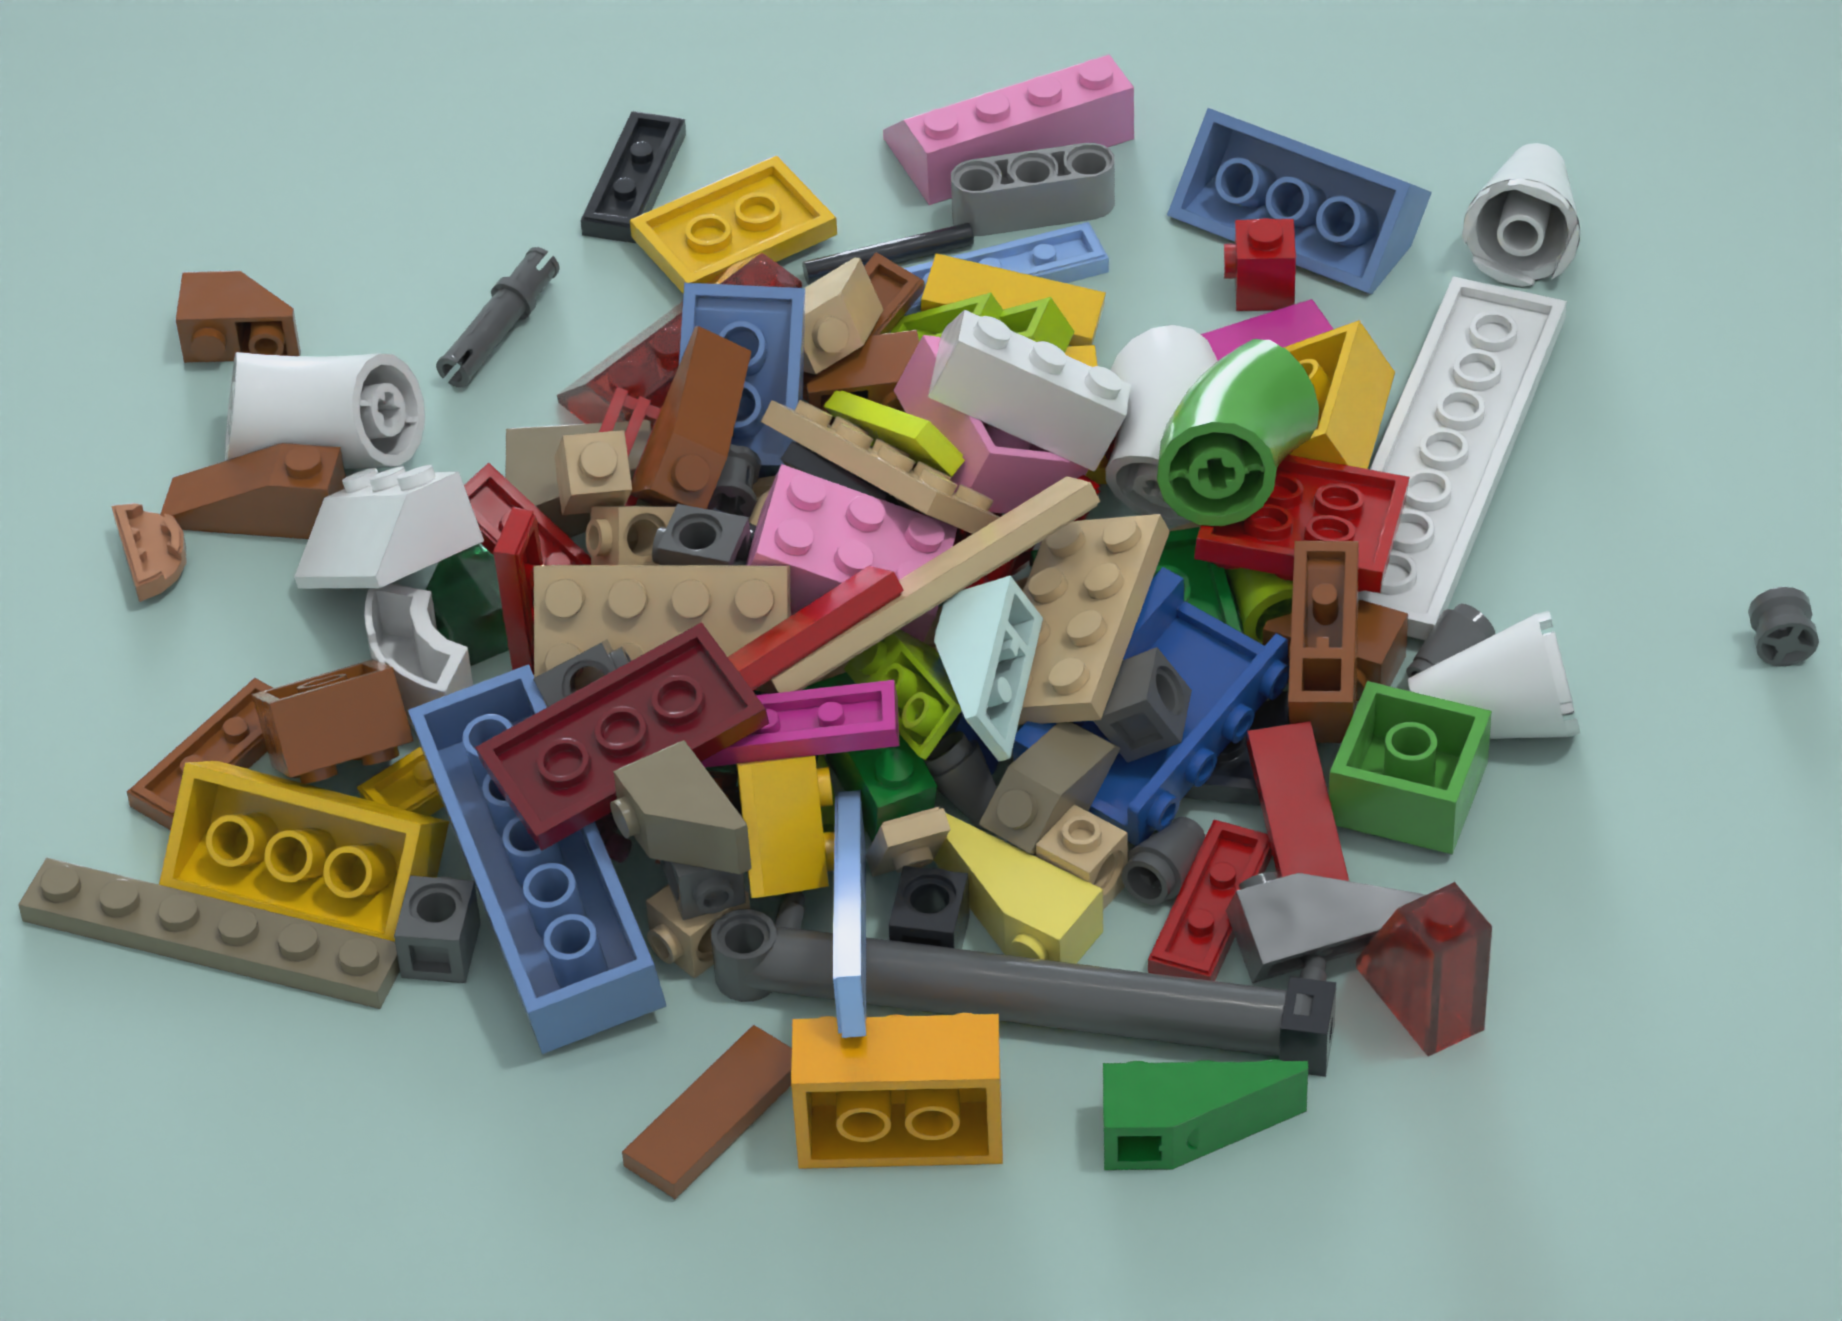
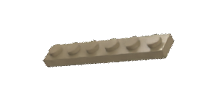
[18,858,400,1009]

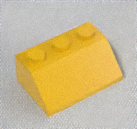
[1283,320,1395,469]

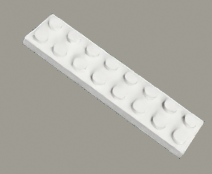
[1358,276,1567,640]

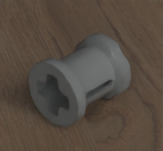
[707,444,761,519]

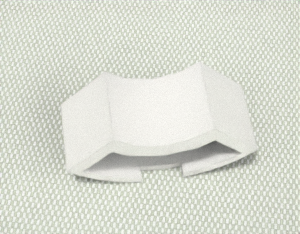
[364,583,473,728]

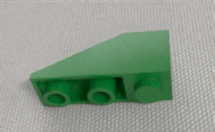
[1103,1059,1308,1170]

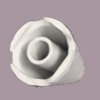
[1462,143,1580,287]
[1408,611,1580,739]

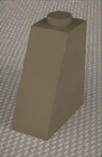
[505,420,651,538]

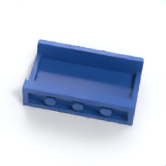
[1012,567,1290,846]

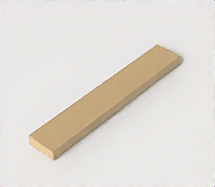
[760,476,1100,694]

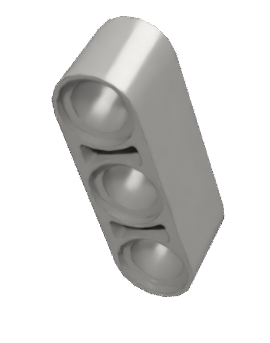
[951,143,1115,236]

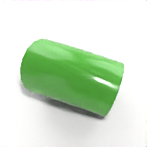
[1157,339,1319,526]

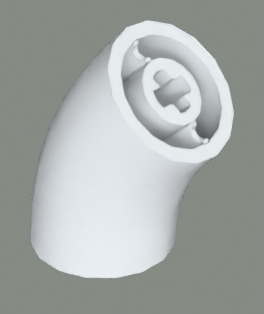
[1106,325,1218,526]
[225,352,425,469]

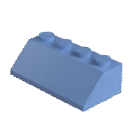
[1167,108,1432,294]

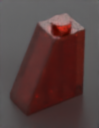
[1356,882,1492,1057]

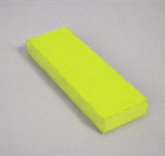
[823,390,965,477]

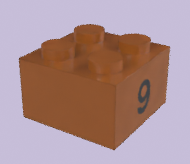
[251,659,413,784]

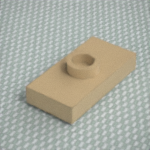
[866,807,951,877]

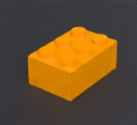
[791,1013,1003,1169]

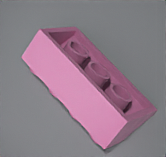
[883,54,1134,205]

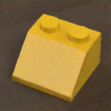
[736,755,835,898]

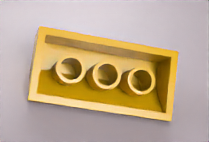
[159,761,449,942]

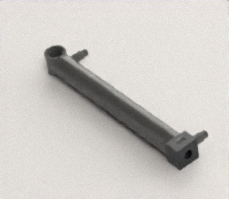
[711,891,1337,1077]

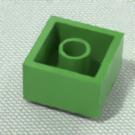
[1329,681,1492,855]

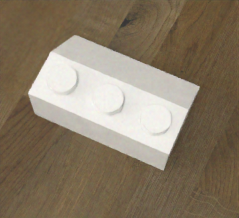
[928,310,1131,472]
[294,465,484,589]

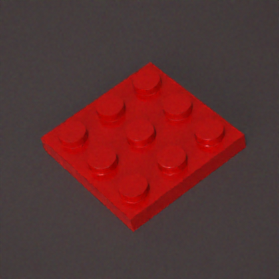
[1194,455,1410,593]

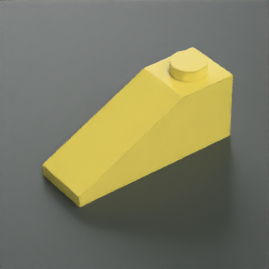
[934,813,1103,964]

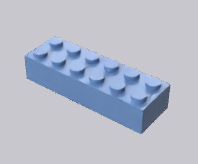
[408,664,667,1054]

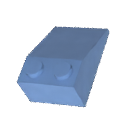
[679,283,806,478]

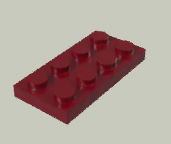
[475,622,770,851]

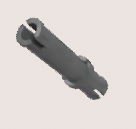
[436,247,560,387]

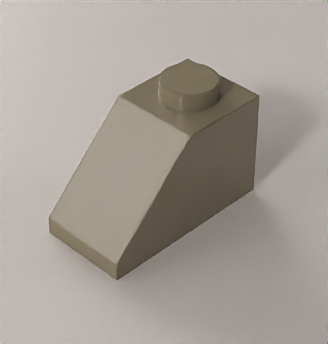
[979,722,1121,855]
[610,740,752,874]

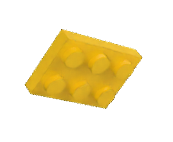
[630,155,837,294]

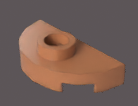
[111,503,187,602]

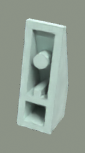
[934,576,1043,761]

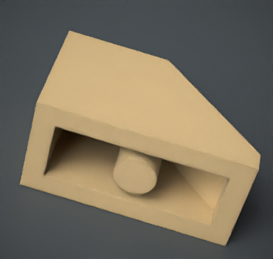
[804,257,883,374]

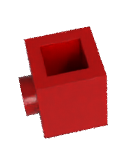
[1224,218,1296,311]

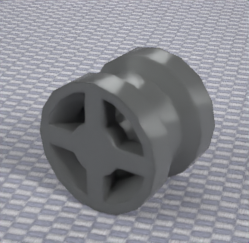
[1748,587,1819,666]

